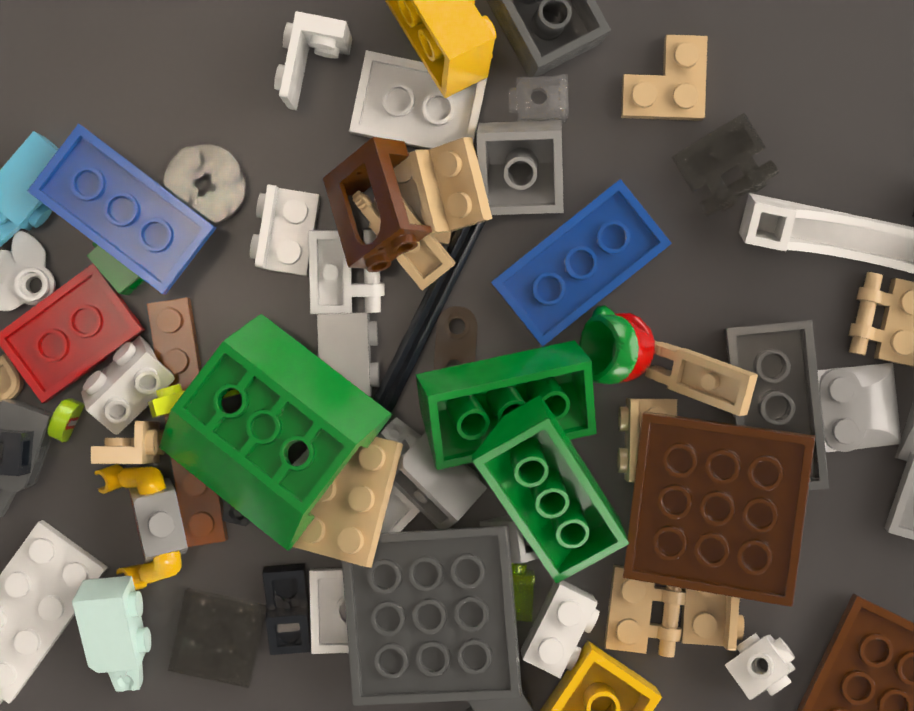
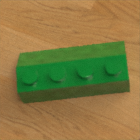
[415,340,597,470]
[471,395,629,584]

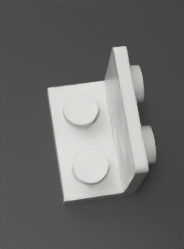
[274,11,353,110]

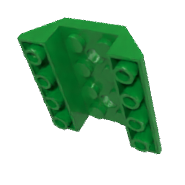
[159,314,393,551]

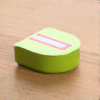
[47,398,85,442]

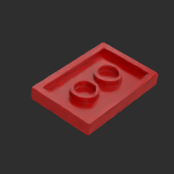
[0,263,145,403]

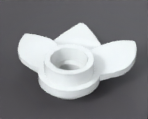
[0,230,56,311]

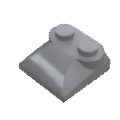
[817,363,901,452]

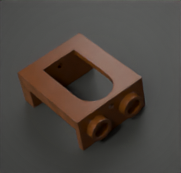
[323,137,432,272]

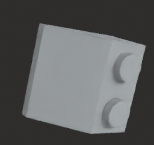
[477,120,564,215]

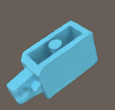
[0,131,59,247]

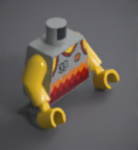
[94,464,188,590]

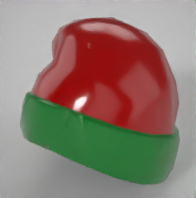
[579,305,655,384]

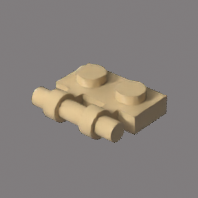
[848,272,914,367]
[604,565,686,657]

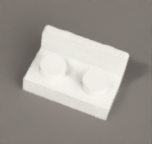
[250,184,321,277]

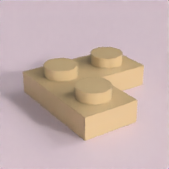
[621,35,708,121]

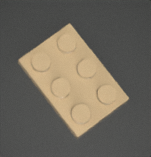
[292,437,403,568]

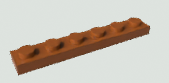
[147,297,228,547]

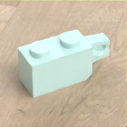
[72,576,151,692]

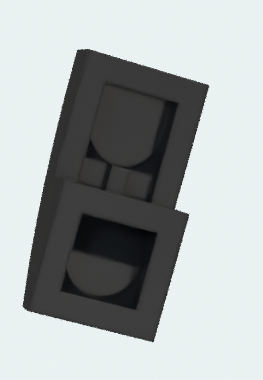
[262,563,311,655]

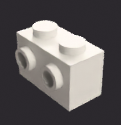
[521,580,600,678]

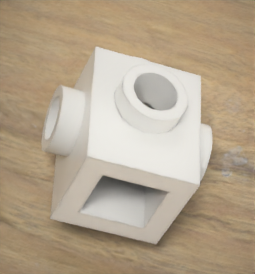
[725,633,795,700]

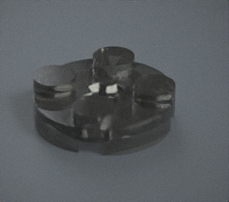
[163,144,248,226]

